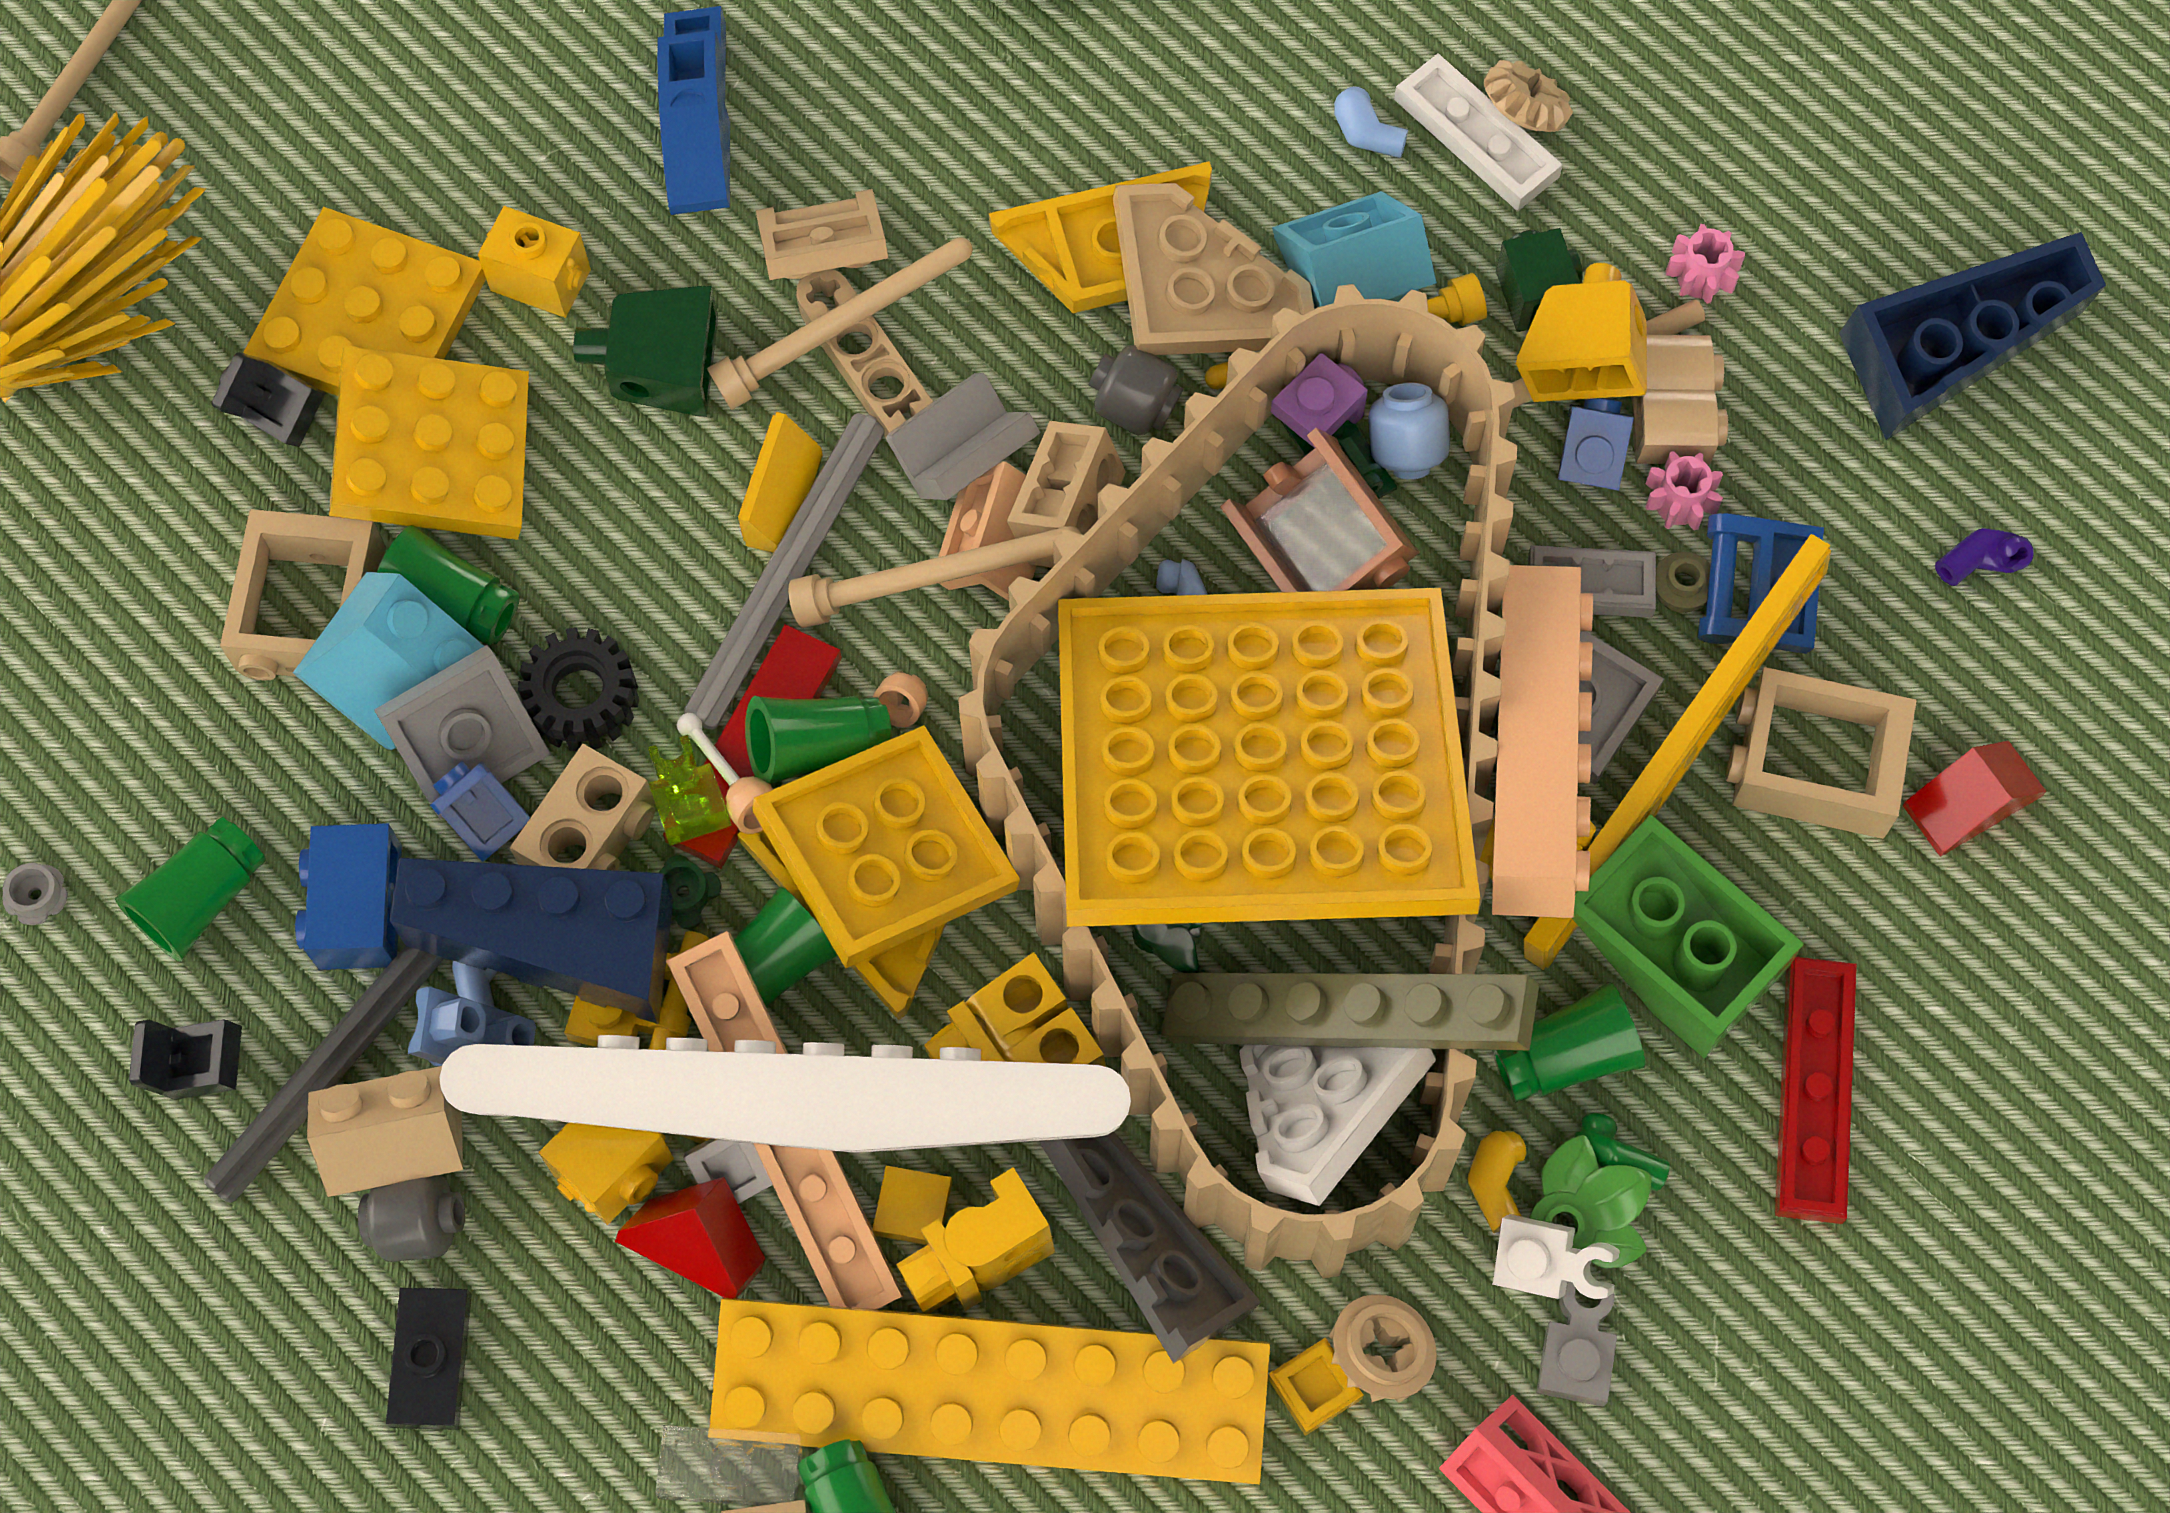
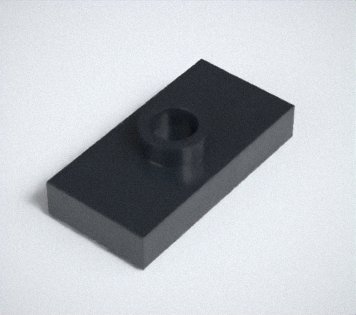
[386,1288,472,1430]

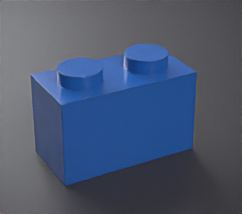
[295,823,402,970]

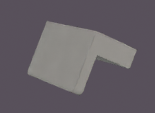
[886,373,1041,500]

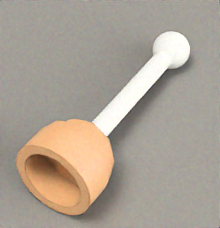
[677,713,773,834]

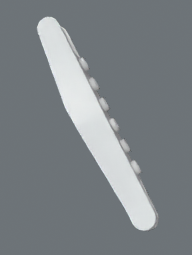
[439,1035,1131,1153]

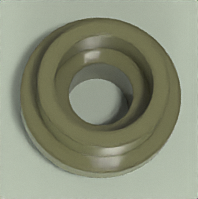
[1656,552,1710,613]

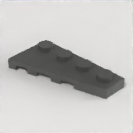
[1039,1131,1261,1364]

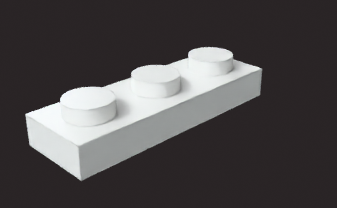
[1394,53,1563,211]

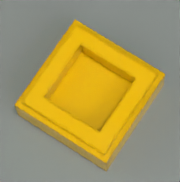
[872,1165,952,1245]
[1268,1337,1364,1436]

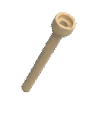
[0,0,142,183]
[707,237,973,410]
[788,526,1082,628]

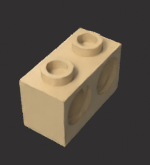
[1007,421,1126,568]
[510,744,655,871]

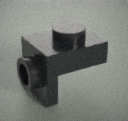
[211,352,326,447]
[129,1019,242,1100]

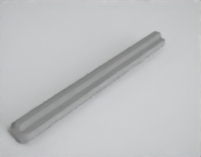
[684,413,884,730]

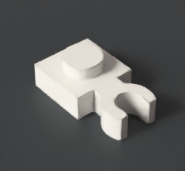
[1492,1214,1620,1299]

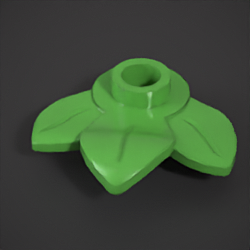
[1529,1135,1652,1269]

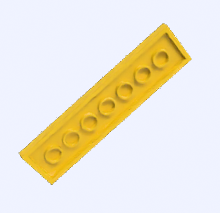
[709,1298,1270,1485]

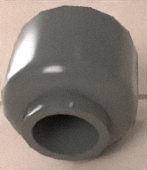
[1088,345,1183,436]
[358,1175,465,1262]

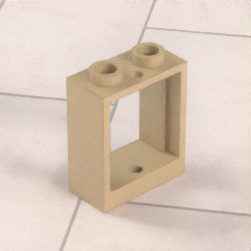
[220,509,386,681]
[1725,667,1917,839]

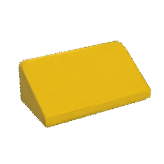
[738,412,823,553]

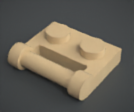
[756,189,888,280]

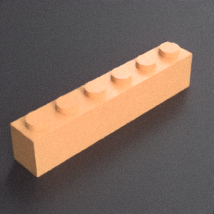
[1492,565,1593,918]

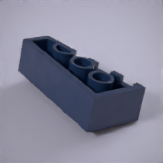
[1839,231,2106,440]
[390,858,673,1024]

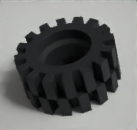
[518,627,639,751]

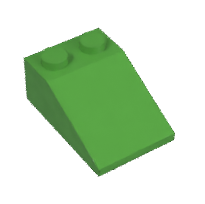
[1572,814,1804,1059]

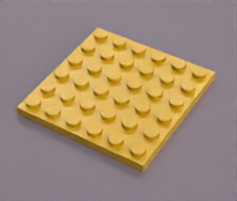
[1058,588,1480,927]

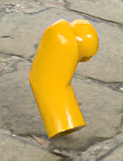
[1468,1131,1527,1233]

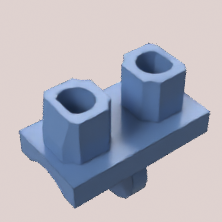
[408,986,536,1067]

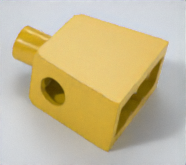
[1516,263,1647,402]

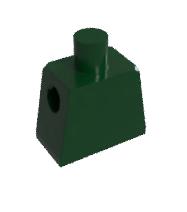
[573,286,718,417]

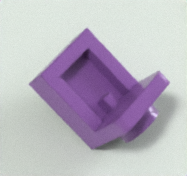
[1271,353,1368,448]

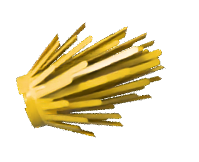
[0,111,206,403]

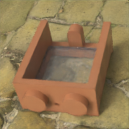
[1220,428,1420,592]

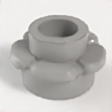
[2,863,68,925]

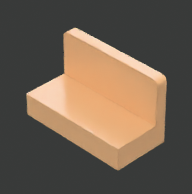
[938,461,1037,601]

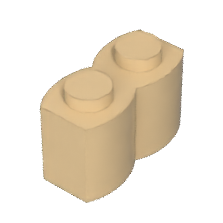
[1631,335,1728,464]

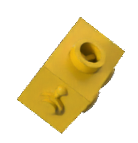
[478,206,591,318]
[538,1122,674,1225]

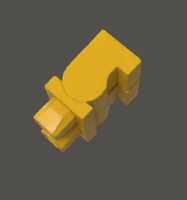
[924,952,1106,1067]
[896,1167,1055,1314]

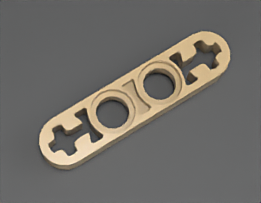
[796,269,933,440]

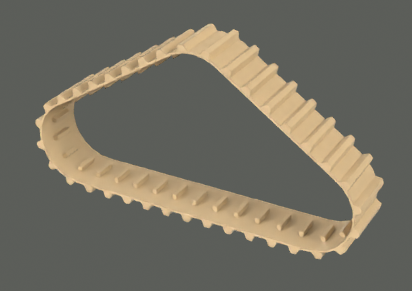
[958,284,1517,1279]

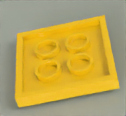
[243,207,486,396]
[329,345,529,540]
[752,725,1020,968]

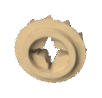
[1484,60,1573,132]
[1328,1294,1437,1403]

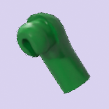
[1575,1112,1670,1191]

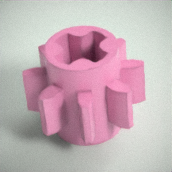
[1666,224,1745,304]
[1645,451,1723,531]

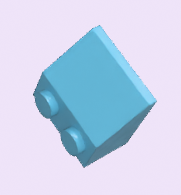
[1272,191,1437,309]
[293,572,484,750]

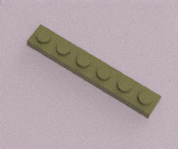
[1161,973,1539,1050]

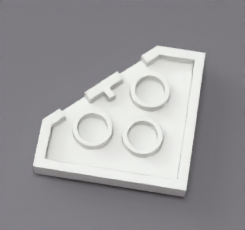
[1239,1045,1436,1206]

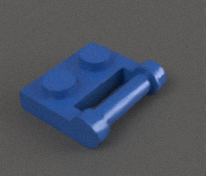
[1698,513,1824,654]

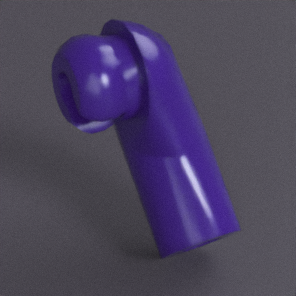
[1935,528,2034,586]

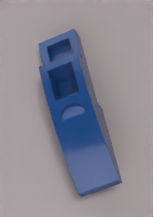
[657,6,730,215]

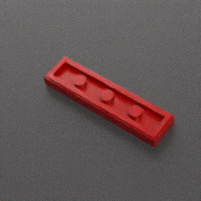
[663,624,842,869]
[1775,957,1857,1224]

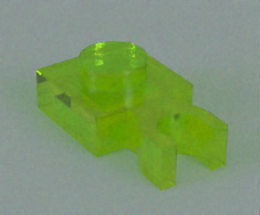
[647,734,732,846]

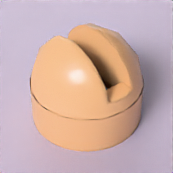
[873,671,928,727]

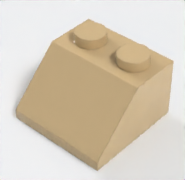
[307,1066,463,1197]

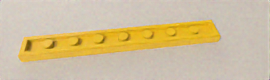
[1524,534,1831,970]

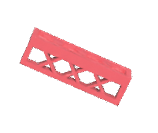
[1439,1395,1631,1513]

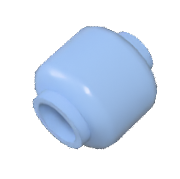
[1368,383,1450,479]

